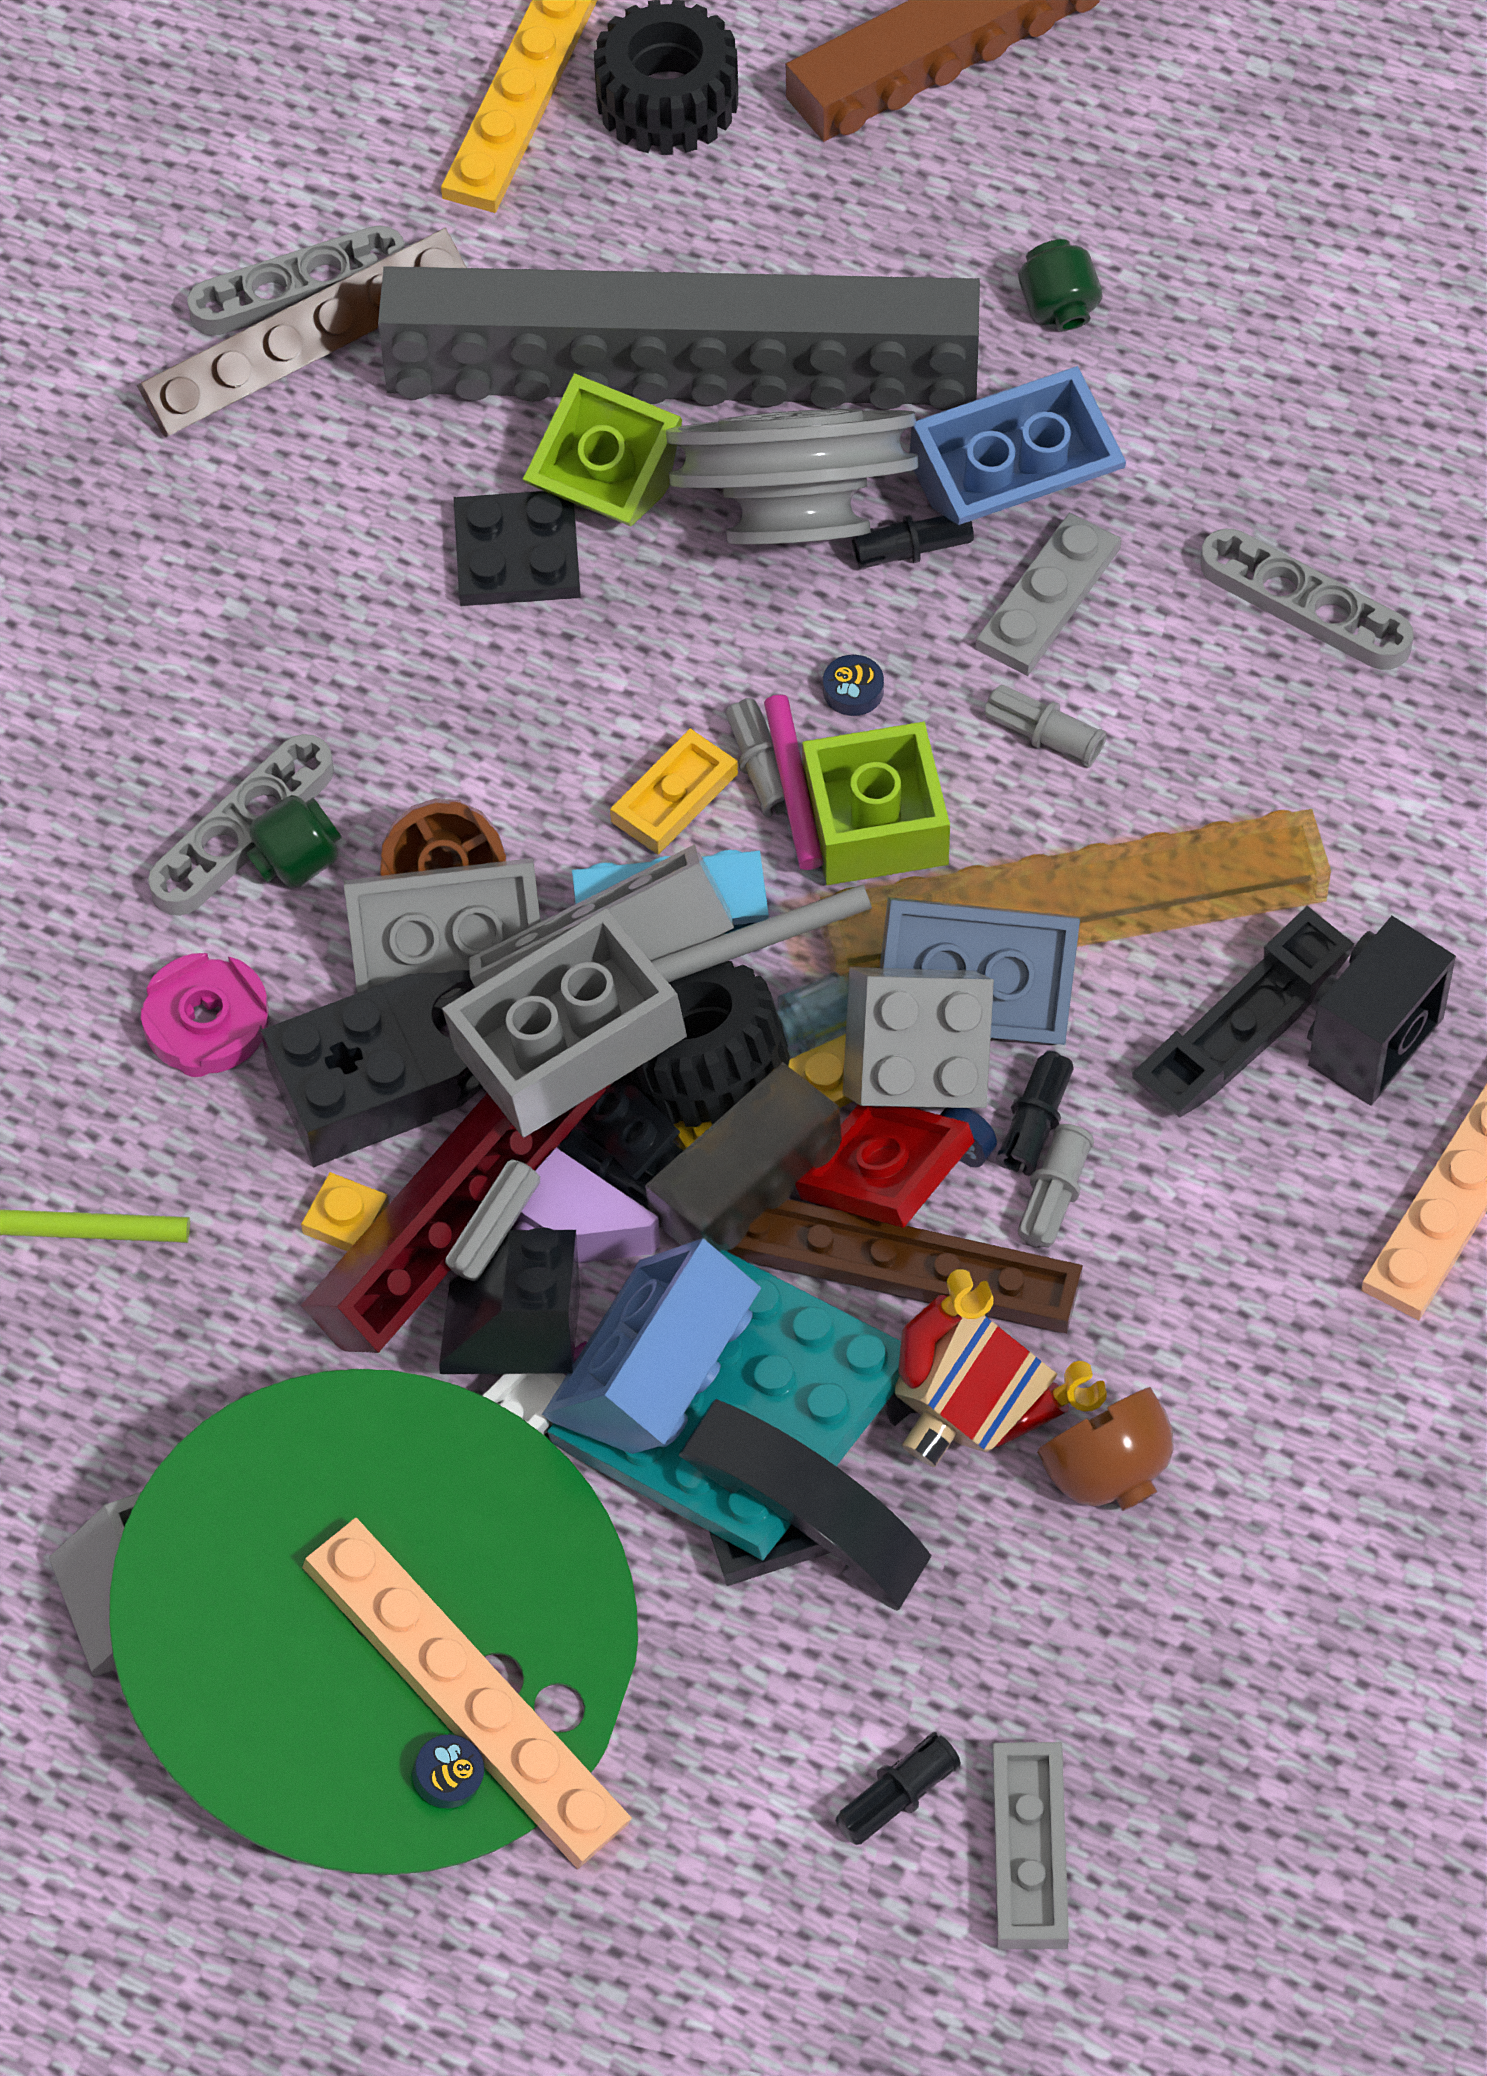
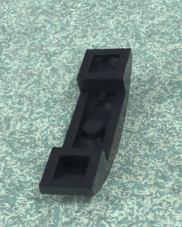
[1132,906,1354,1118]
[678,1399,932,1611]

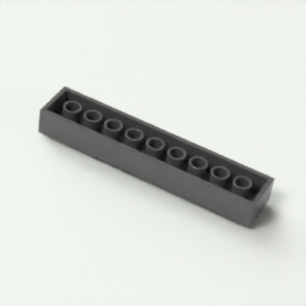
[378,266,980,410]

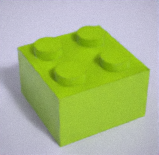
[802,721,950,886]

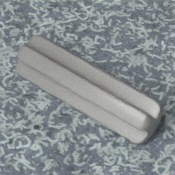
[445,1160,540,1281]

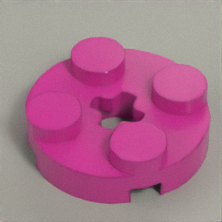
[141,953,269,1077]

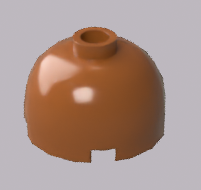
[380,798,506,876]
[1037,1387,1174,1512]

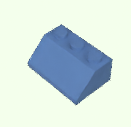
[909,366,1126,525]
[542,1238,761,1454]

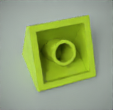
[523,373,682,527]

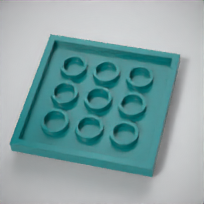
[547,1247,901,1561]

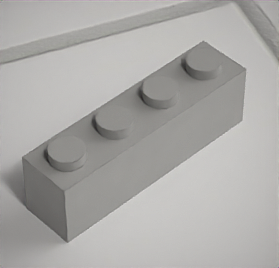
[469,844,734,988]

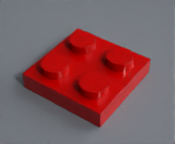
[794,1104,975,1228]

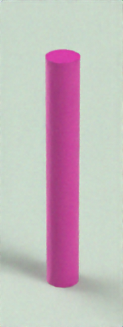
[764,695,824,870]

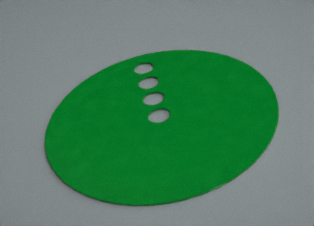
[109,1369,638,1875]

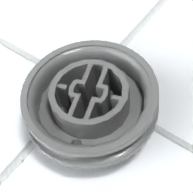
[666,409,919,544]

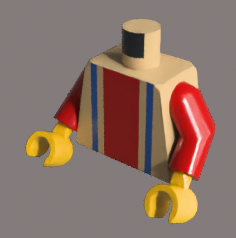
[895,1269,1107,1467]

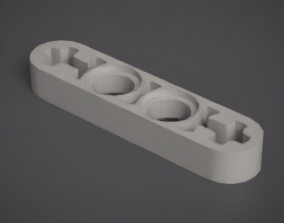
[187,225,405,336]
[1201,529,1413,670]
[148,734,334,916]

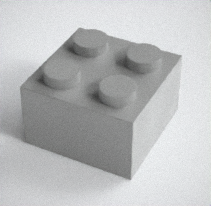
[843,967,994,1108]

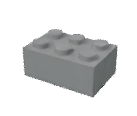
[442,907,687,1138]

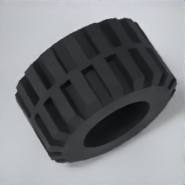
[594,0,738,155]
[628,961,790,1127]

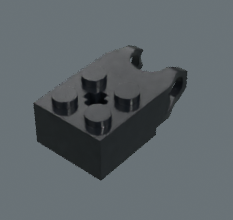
[260,970,483,1168]

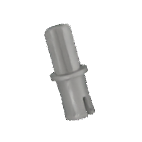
[984,685,1107,768]
[726,698,787,818]
[1018,1124,1094,1248]

